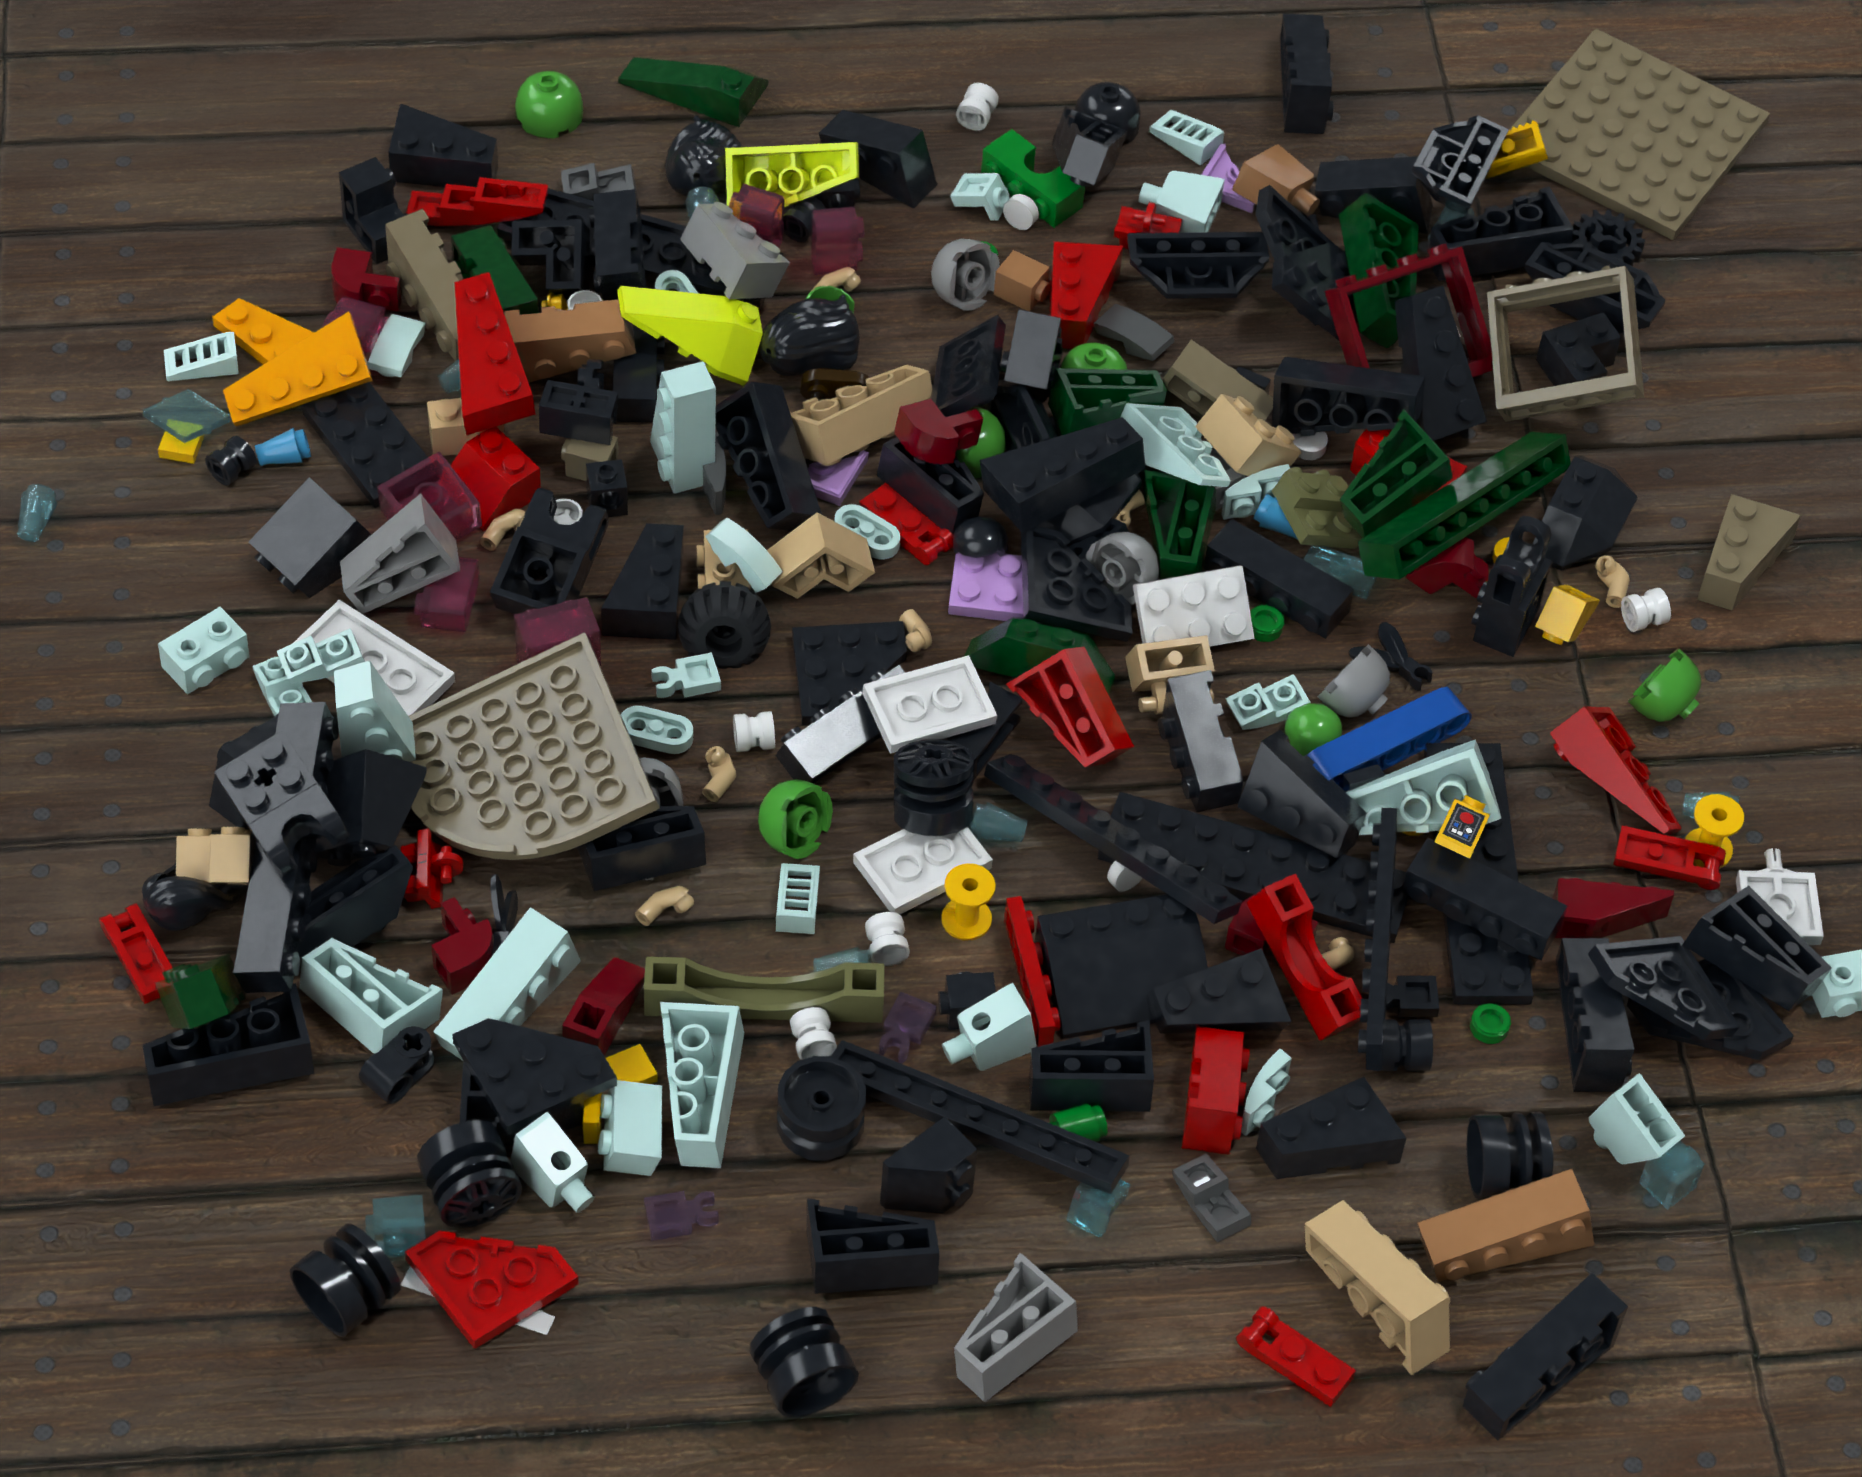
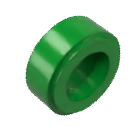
[1250,605,1284,642]
[1470,1003,1511,1044]

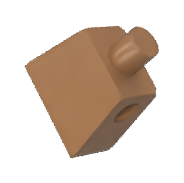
[1232,144,1320,216]

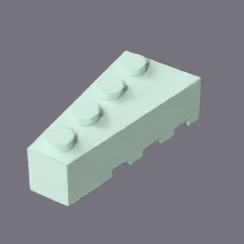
[650,361,716,494]
[433,907,581,1060]
[660,1002,744,1168]

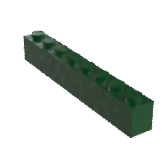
[1358,432,1571,580]

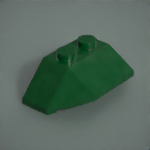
[964,617,1115,695]

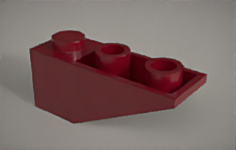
[1553,878,1674,939]
[562,957,645,1056]

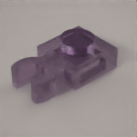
[879,992,937,1063]
[644,1191,719,1241]

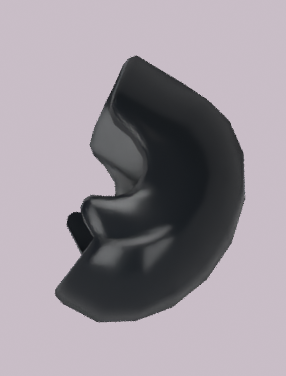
[953,516,1008,558]

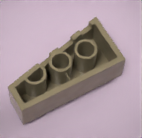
[385,209,463,363]

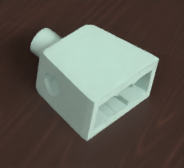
[1138,170,1225,233]
[942,983,1037,1071]
[1588,1073,1685,1165]
[510,1112,595,1213]

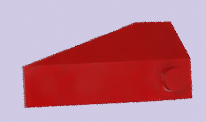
[1550,706,1682,834]

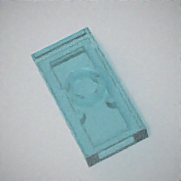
[1304,545,1377,600]

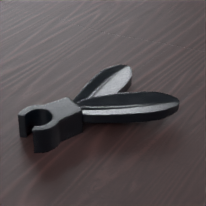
[1349,622,1433,691]
[490,874,518,956]

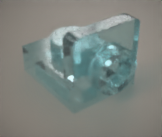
[1066,1179,1131,1237]

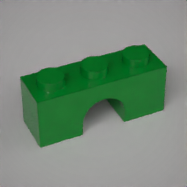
[981,129,1085,228]

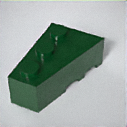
[1048,368,1167,435]
[1340,410,1453,538]
[1145,470,1216,580]
[155,954,246,1029]

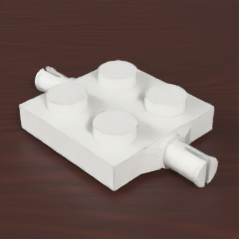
[1736,848,1824,945]

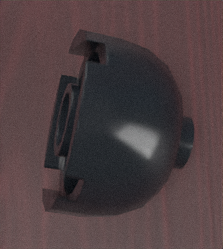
[1075,82,1141,144]

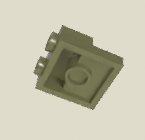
[1272,467,1363,549]

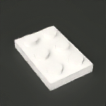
[1133,566,1255,647]
[862,655,997,753]
[853,827,993,915]

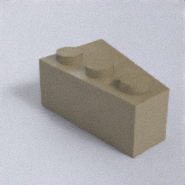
[1162,339,1273,421]
[1697,494,1802,610]

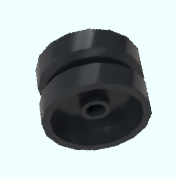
[777,1056,866,1161]

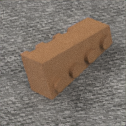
[504,299,636,383]
[1417,1169,1594,1282]

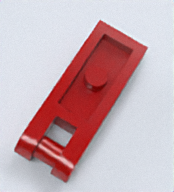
[859,483,953,565]
[1613,825,1726,890]
[99,903,173,1004]
[1236,1306,1356,1407]

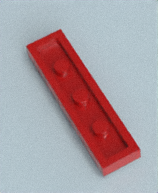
[1004,896,1060,1047]

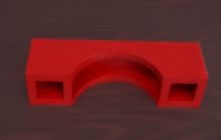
[1246,873,1363,1041]

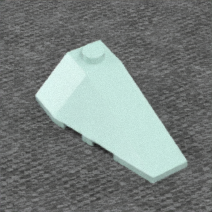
[1120,403,1231,487]
[1346,739,1501,835]

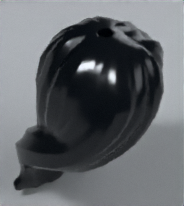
[665,116,743,198]
[758,294,860,376]
[142,863,248,931]

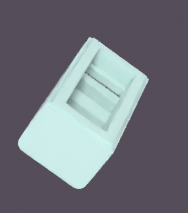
[1149,110,1224,166]
[164,332,239,381]
[776,863,820,934]

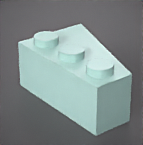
[334,661,416,762]
[299,938,443,1054]

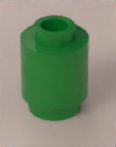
[1049,1103,1108,1142]

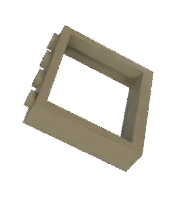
[1487,265,1645,422]

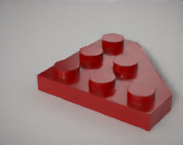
[405,1230,579,1349]

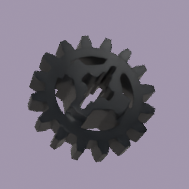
[1571,209,1645,266]

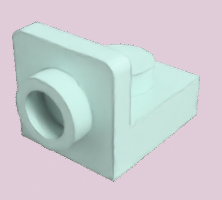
[950,173,1010,221]

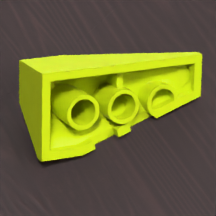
[725,142,859,218]
[617,286,763,386]

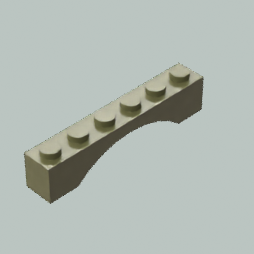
[644,956,884,1023]

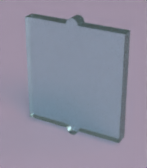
[143,389,231,443]

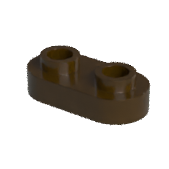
[800,369,870,401]

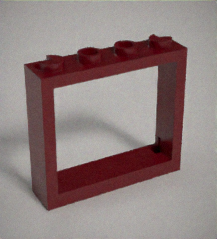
[1324,243,1493,377]

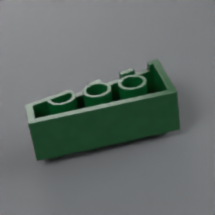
[1339,193,1418,348]
[451,225,539,315]

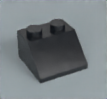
[880,1117,977,1214]

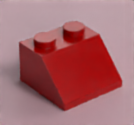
[438,427,541,532]

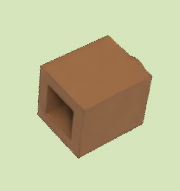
[994,250,1051,312]

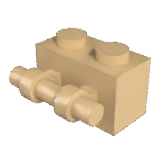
[1125,635,1215,714]

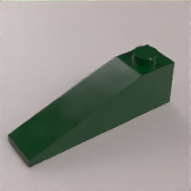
[618,57,769,128]

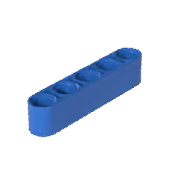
[1307,687,1472,788]

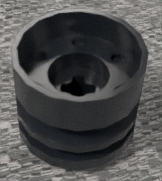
[894,739,974,836]
[1466,1112,1554,1200]
[417,1120,522,1228]
[289,1223,401,1337]
[749,1306,859,1418]

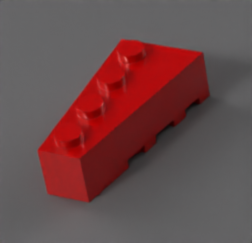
[454,272,536,436]

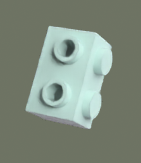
[158,607,250,695]
[1812,949,1862,1018]
[598,1080,662,1176]

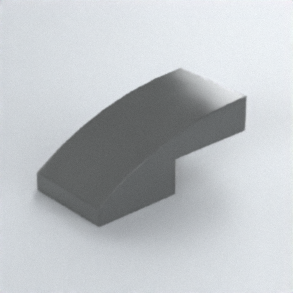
[561,163,637,201]
[1094,304,1175,361]
[703,432,726,515]
[1172,1154,1251,1242]

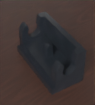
[539,380,618,445]

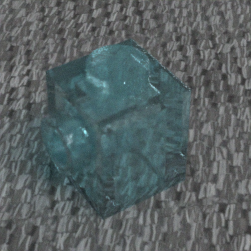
[1639,1141,1705,1210]
[365,1195,426,1257]

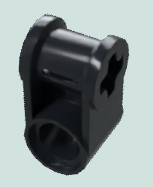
[359,1026,435,1104]

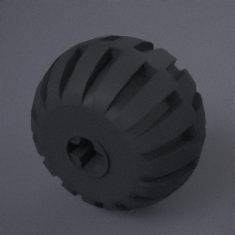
[678,581,771,669]

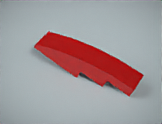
[406,177,549,226]

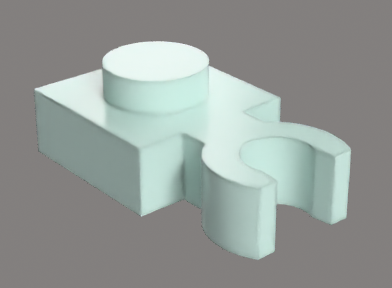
[651,652,721,698]

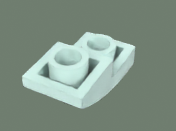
[367,314,426,377]
[1222,464,1290,520]
[705,518,783,593]
[277,628,365,683]
[252,657,312,717]
[1225,674,1310,730]
[1241,1049,1292,1136]

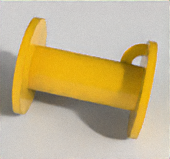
[1685,794,1744,869]
[941,863,995,941]

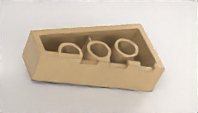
[790,365,933,466]
[1305,1200,1450,1375]

